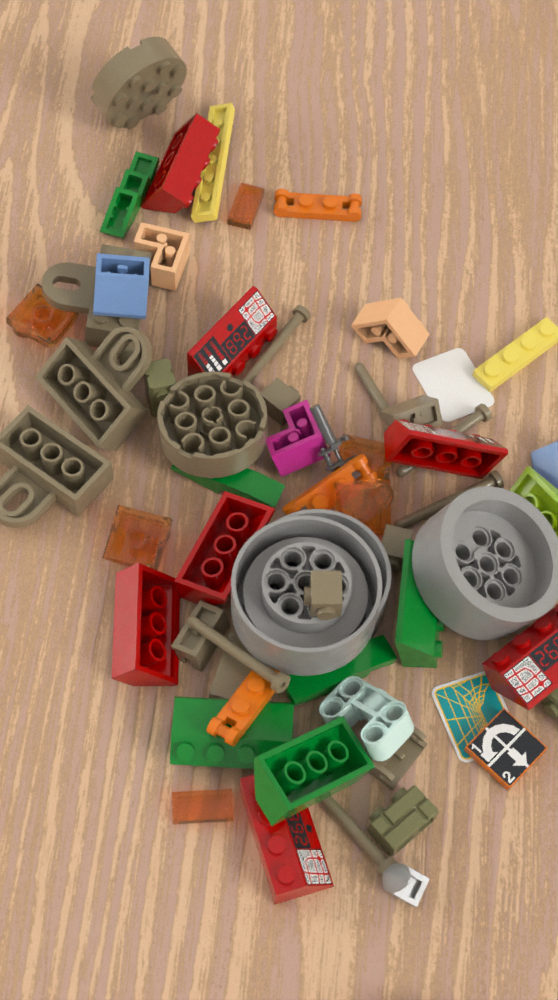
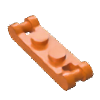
[273,189,362,222]
[282,454,378,515]
[206,665,287,747]

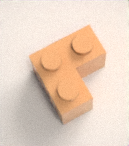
[134,222,190,291]
[351,298,429,359]

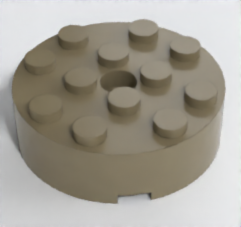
[91,37,187,129]
[157,371,267,479]

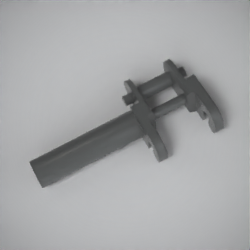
[309,404,357,472]

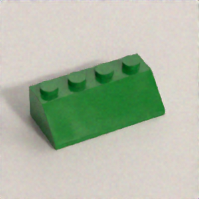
[395,539,445,668]
[170,696,294,769]
[253,716,375,826]

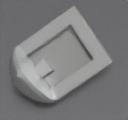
[383,863,430,907]

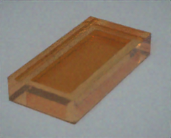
[227,182,265,230]
[172,789,233,825]

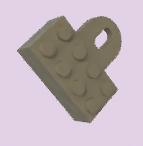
[42,244,152,347]
[36,327,152,451]
[0,405,114,528]

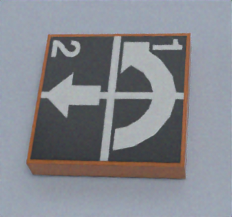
[464,708,548,791]

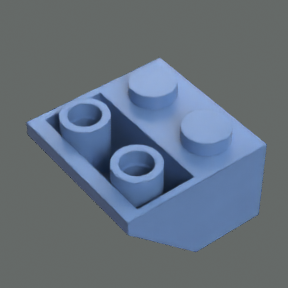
[93,253,150,319]

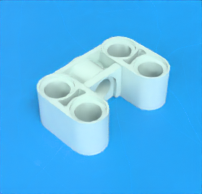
[319,676,414,761]

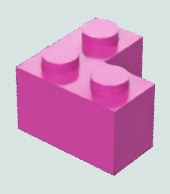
[266,400,331,477]

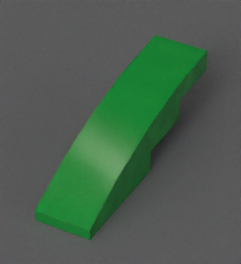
[100,151,160,240]
[171,465,285,508]
[285,635,397,706]

